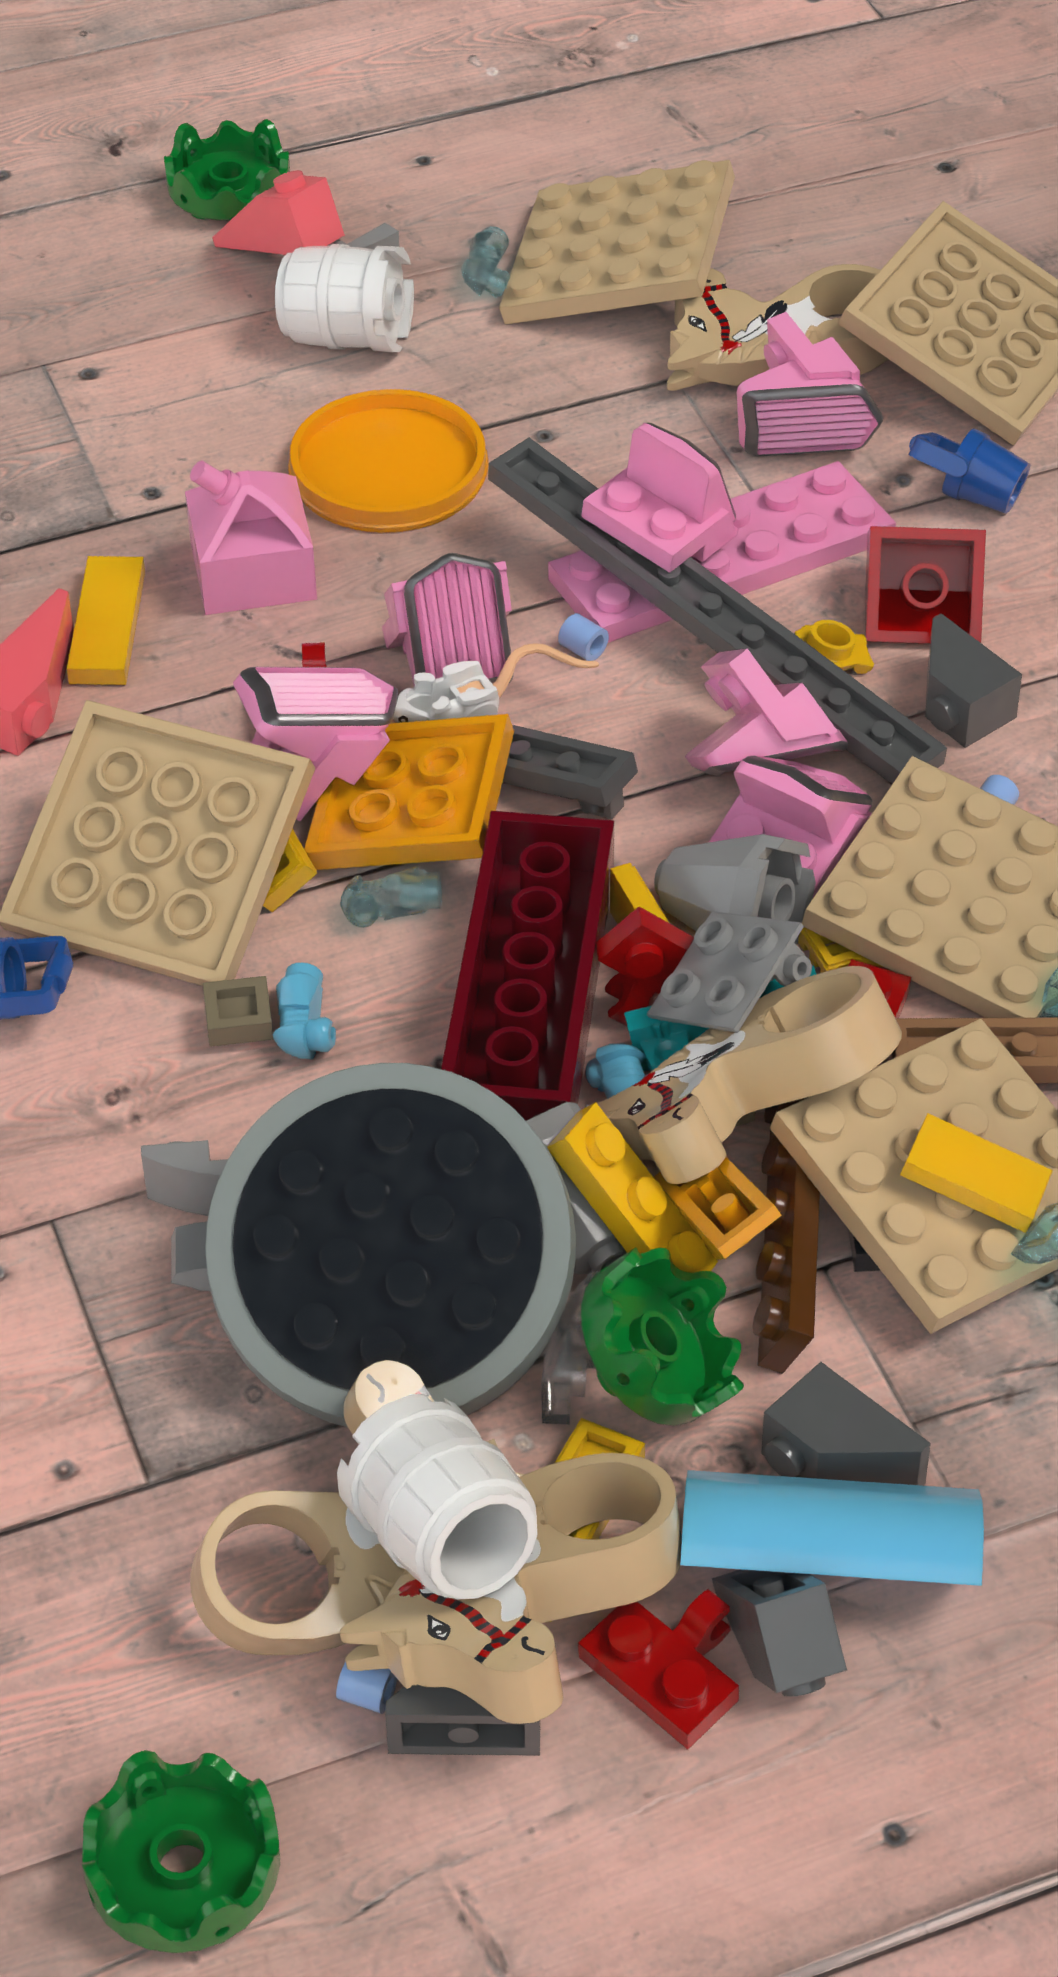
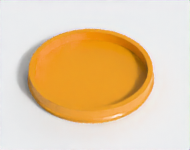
[288,389,489,533]

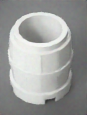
[275,244,414,352]
[337,1394,538,1600]

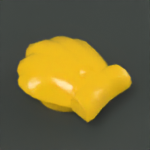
[794,620,874,674]

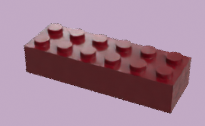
[441,810,614,1121]

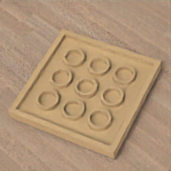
[499,160,735,325]
[838,201,1058,446]
[0,700,315,986]
[801,756,1058,1018]
[770,1019,1058,1334]

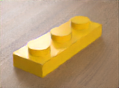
[547,1102,718,1273]

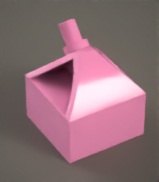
[185,460,317,615]

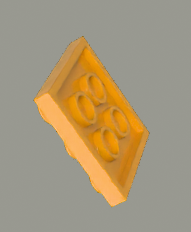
[304,714,514,870]

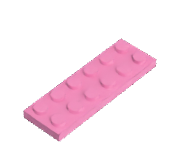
[548,461,896,643]

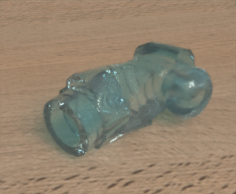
[461,226,510,297]
[340,866,442,928]

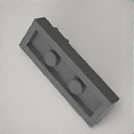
[502,725,638,819]

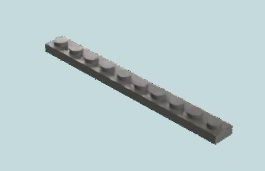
[488,437,947,784]

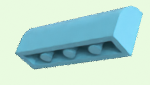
[680,1470,984,1586]

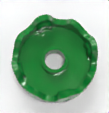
[164,119,290,220]
[580,1247,744,1426]
[81,1750,280,1953]

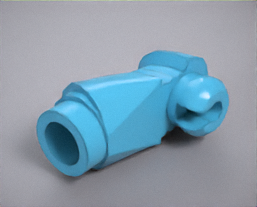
[273,963,336,1060]
[585,1044,645,1099]

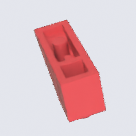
[212,170,345,255]
[0,588,74,756]

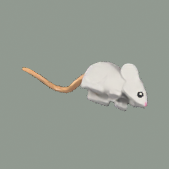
[393,643,599,723]

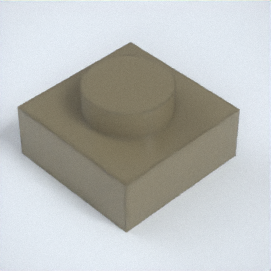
[203,976,274,1047]

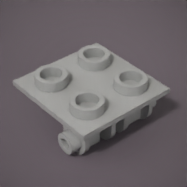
[647,911,812,1033]

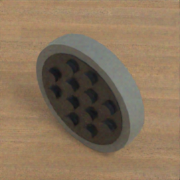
[205,1063,576,1427]

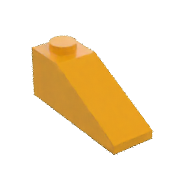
[654,1157,782,1260]

